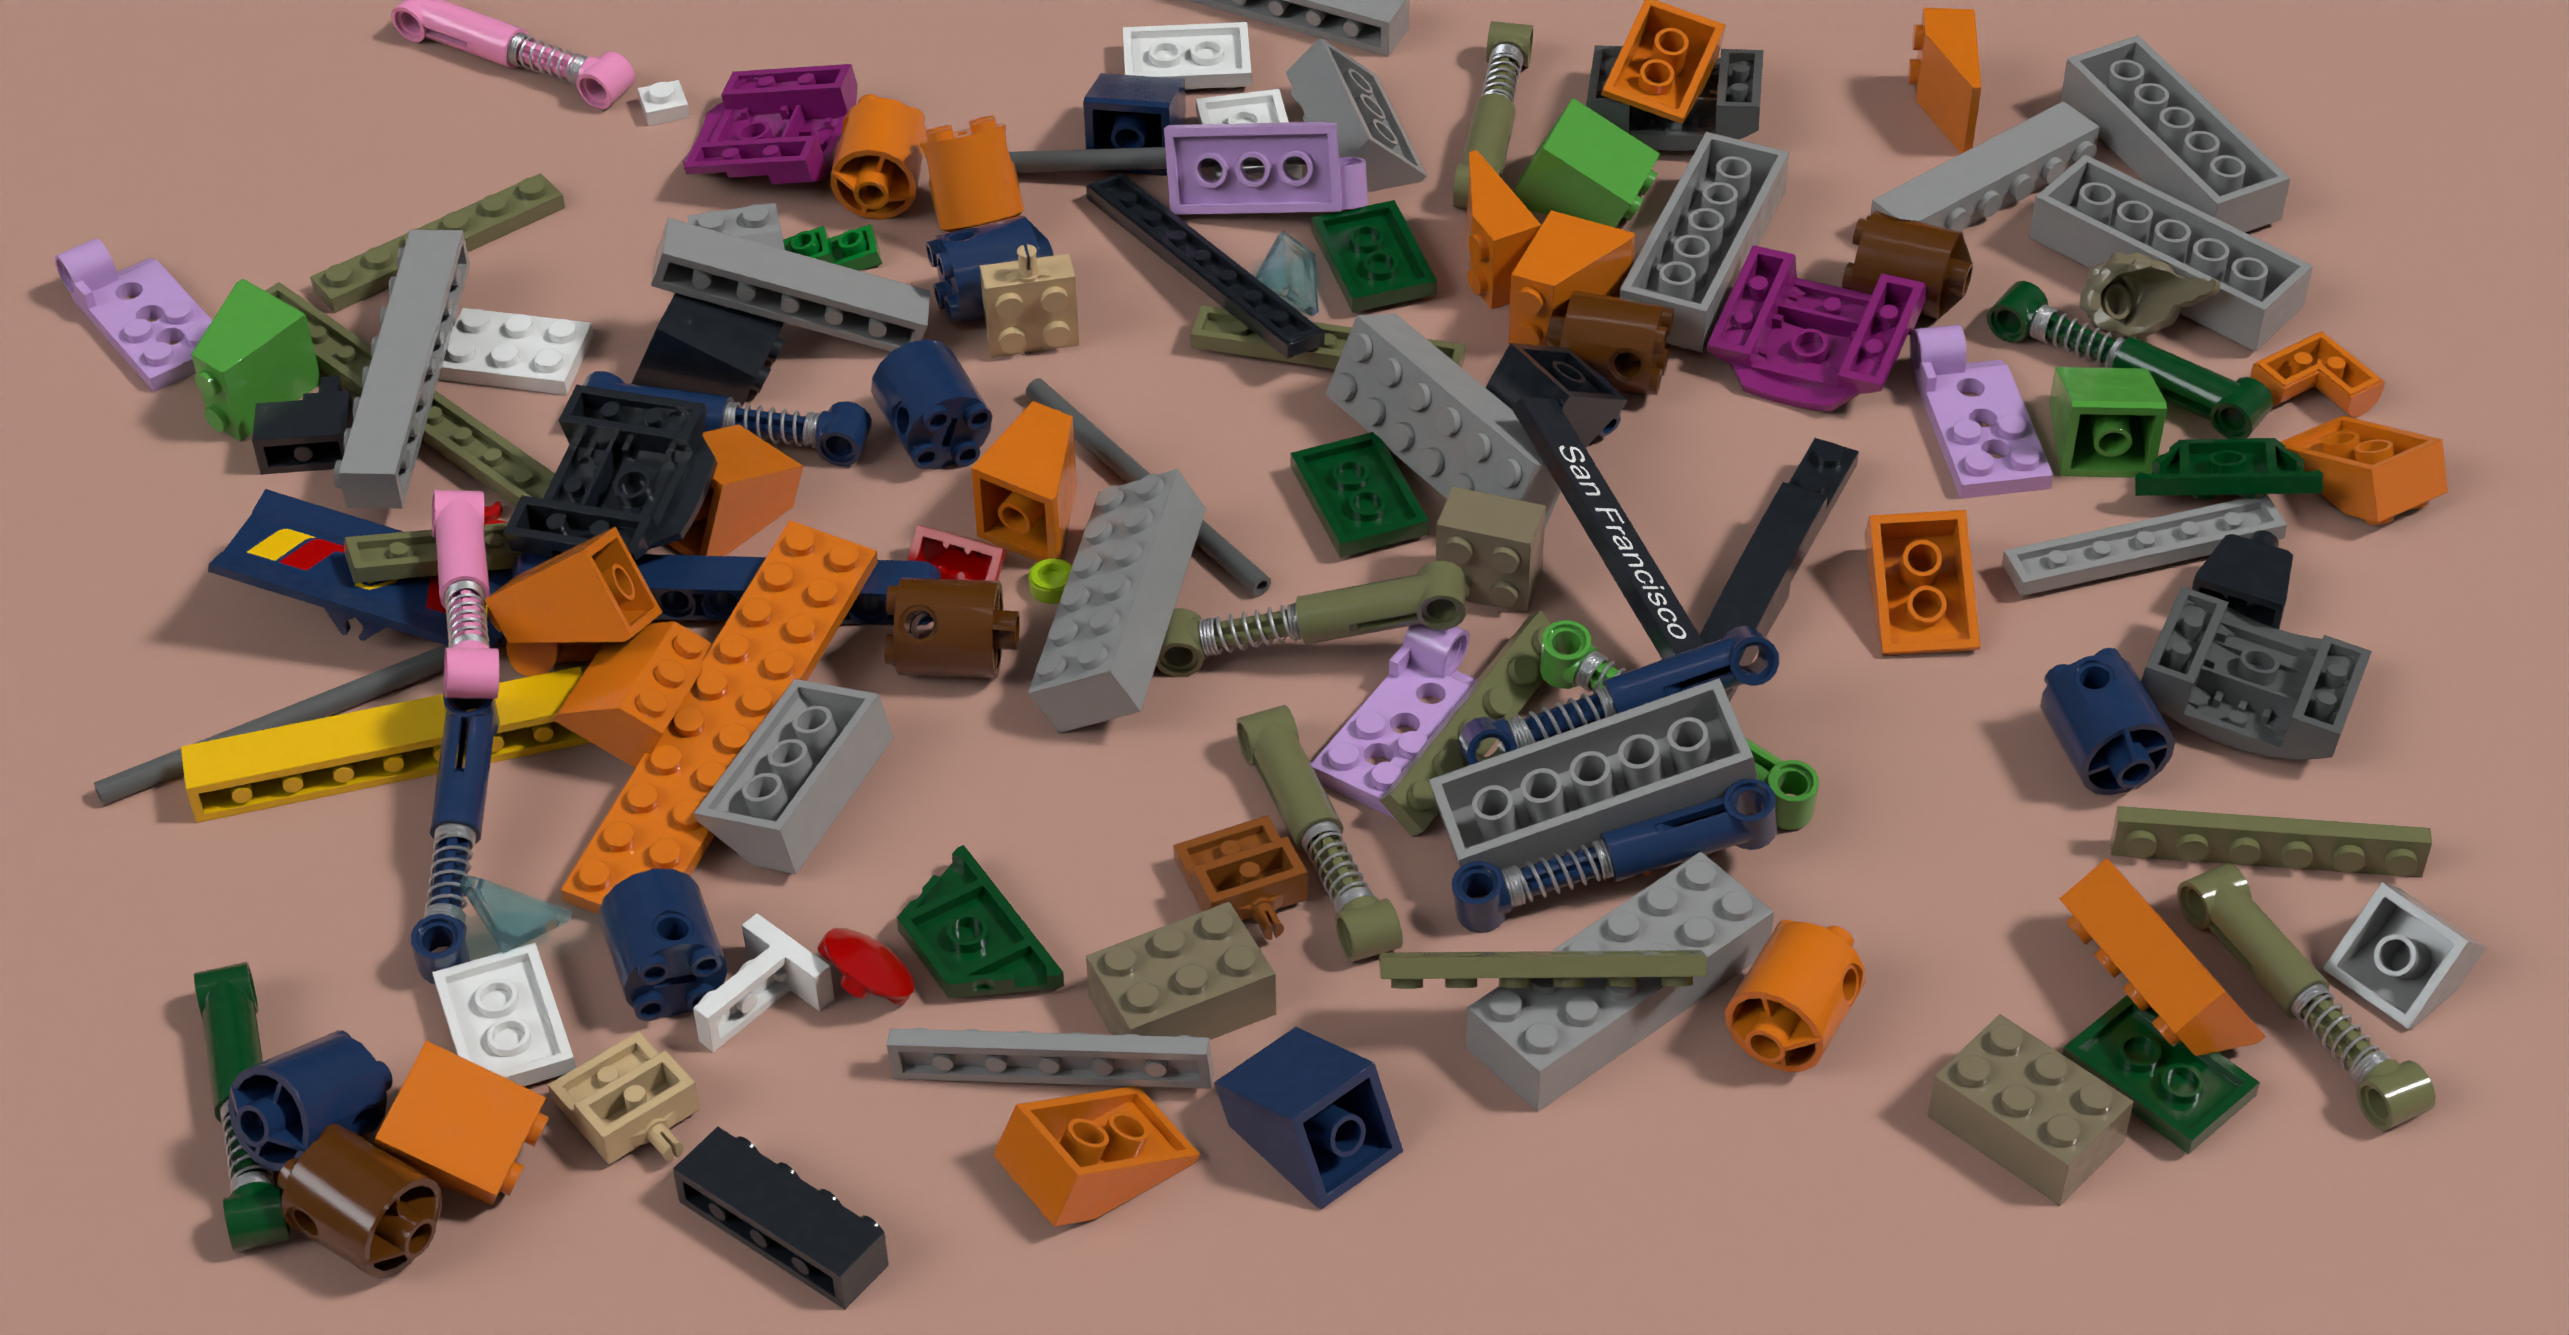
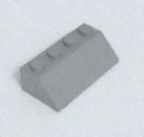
[1286,37,1427,192]
[694,679,894,874]

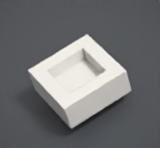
[638,80,690,126]

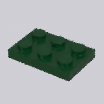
[1311,200,1437,313]
[1290,432,1429,558]
[2062,995,2260,1155]

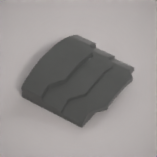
[1586,45,1764,151]
[2141,586,2372,760]

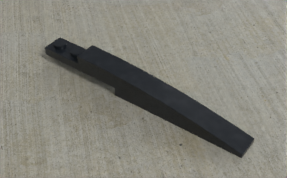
[1700,438,1859,702]

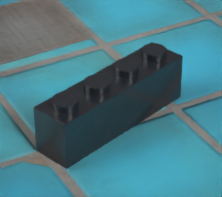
[673,1126,889,1310]

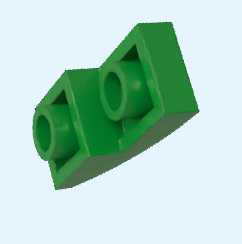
[783,224,883,271]

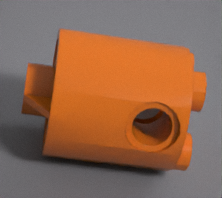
[830,94,927,220]
[920,115,1025,233]
[1725,919,1865,1072]

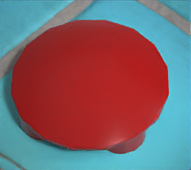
[817,928,915,1005]

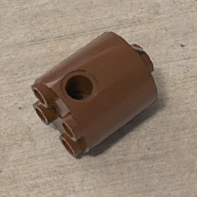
[1842,210,1973,319]
[1545,291,1674,396]
[884,578,1020,679]
[277,1123,442,1279]

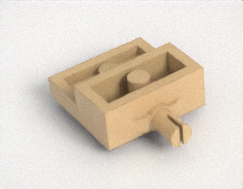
[980,245,1079,358]
[548,1031,700,1164]

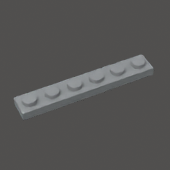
[2002,494,2287,596]
[886,1028,1214,1089]

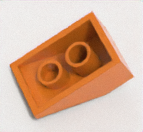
[1601,0,1726,124]
[1908,8,1981,154]
[1467,150,1542,310]
[2280,415,2448,525]
[1864,510,1981,656]
[993,1086,1200,1227]

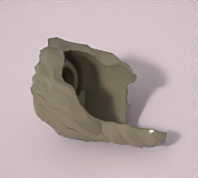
[2080,252,2221,339]

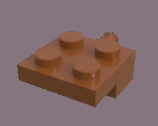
[1173,815,1308,940]

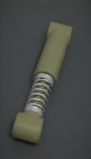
[1453,21,1534,208]
[1156,561,1466,677]
[1236,705,1403,963]
[2177,863,2436,1131]

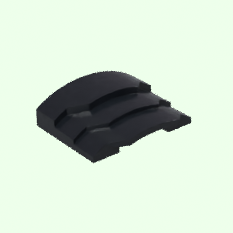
[503,384,718,560]

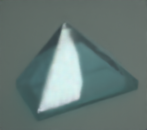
[1255,231,1319,316]
[459,876,573,954]

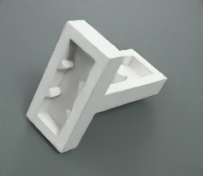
[693,913,835,1053]

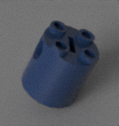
[926,215,1054,323]
[871,339,993,469]
[2040,648,2175,795]
[598,869,728,1021]
[228,1030,393,1171]

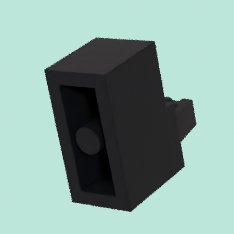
[252,376,354,475]

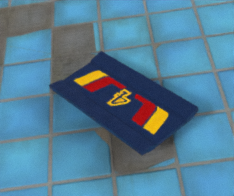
[208,489,512,649]

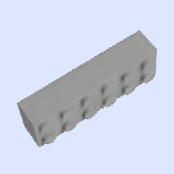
[2061,35,2291,232]
[1619,132,1789,353]
[2029,154,2313,352]
[1325,313,1561,530]
[1028,469,1206,733]
[1429,678,1758,870]
[1466,852,1774,1112]

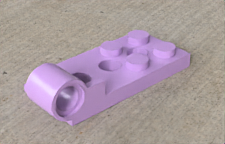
[1164,122,1368,214]
[54,238,212,392]
[1910,324,2053,499]
[1311,624,1477,819]

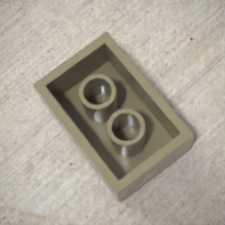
[1086,902,1276,1040]
[1928,1014,2134,1206]

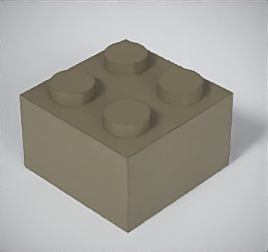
[1436,486,1546,613]

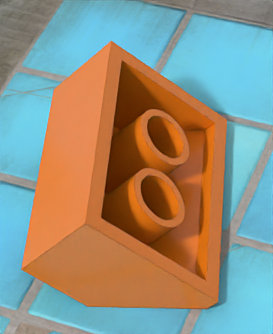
[554,621,713,768]

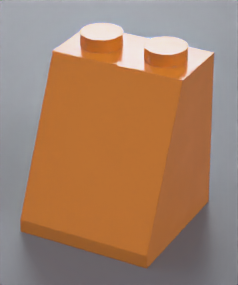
[1508,210,1635,346]
[971,401,1077,562]
[668,424,803,556]
[484,527,663,643]
[374,1040,549,1205]

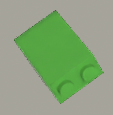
[1513,98,1660,227]
[191,279,321,442]
[2049,367,2167,478]

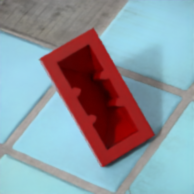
[907,525,1006,581]

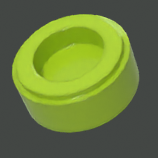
[1029,558,1072,604]

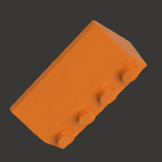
[2059,858,2266,1056]

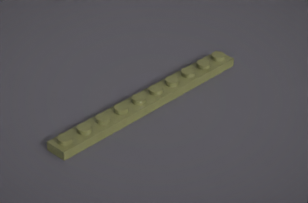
[265,282,555,507]

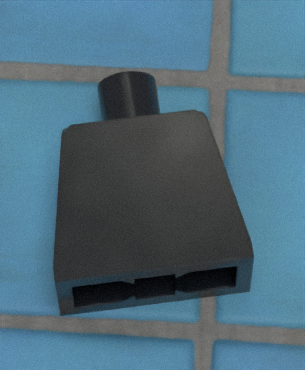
[2192,530,2293,629]

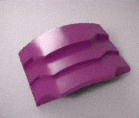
[682,64,858,184]
[1707,245,1926,411]

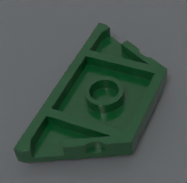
[2135,438,2323,500]
[897,845,1064,998]

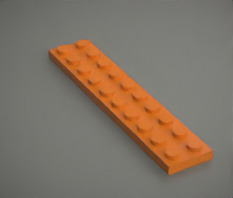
[561,520,878,915]

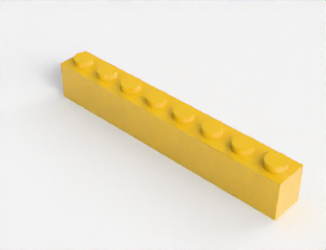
[181,666,591,823]

